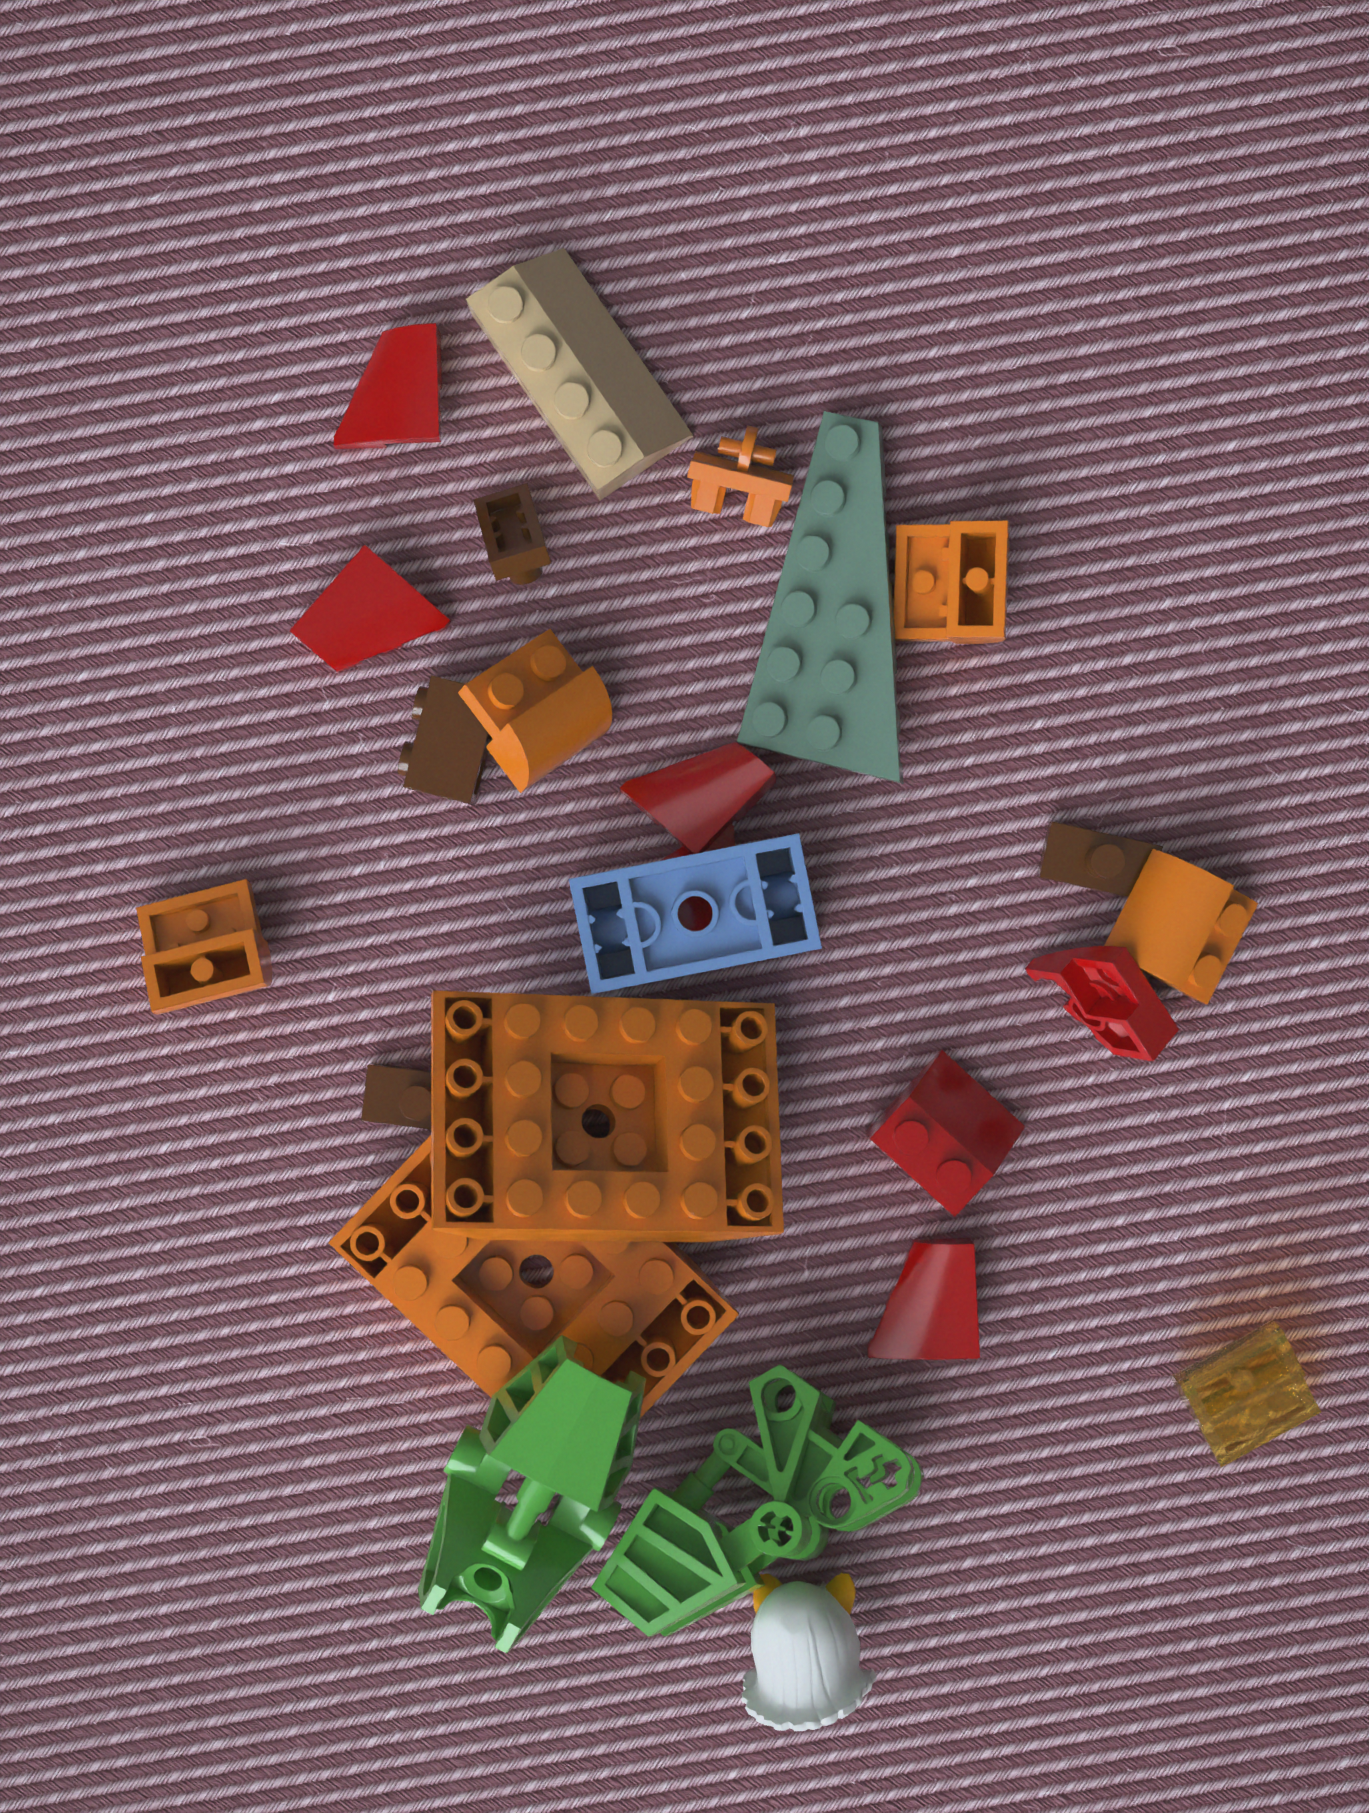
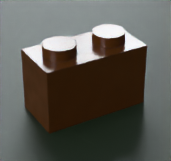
[397,675,492,806]

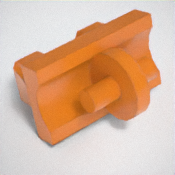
[687,425,794,527]

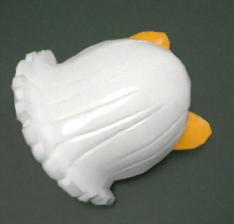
[742,1573,877,1731]

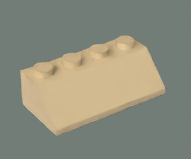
[466,248,693,501]

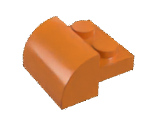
[893,521,1010,644]
[458,629,612,793]
[1104,849,1258,1005]
[136,879,272,1015]

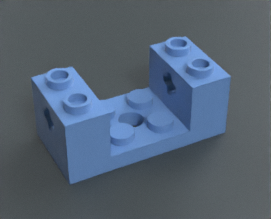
[569,833,822,994]

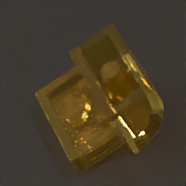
[1171,1320,1321,1468]

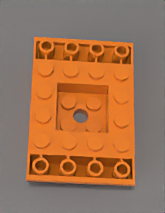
[431,990,784,1242]
[328,1135,739,1418]

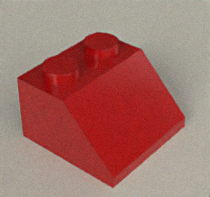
[865,1049,1025,1217]

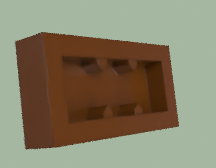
[473,483,552,585]
[1037,822,1163,897]
[361,1063,431,1129]

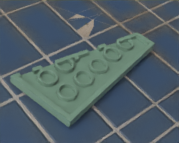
[737,411,904,784]

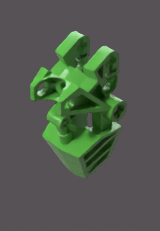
[418,1335,646,1653]
[591,1364,924,1637]

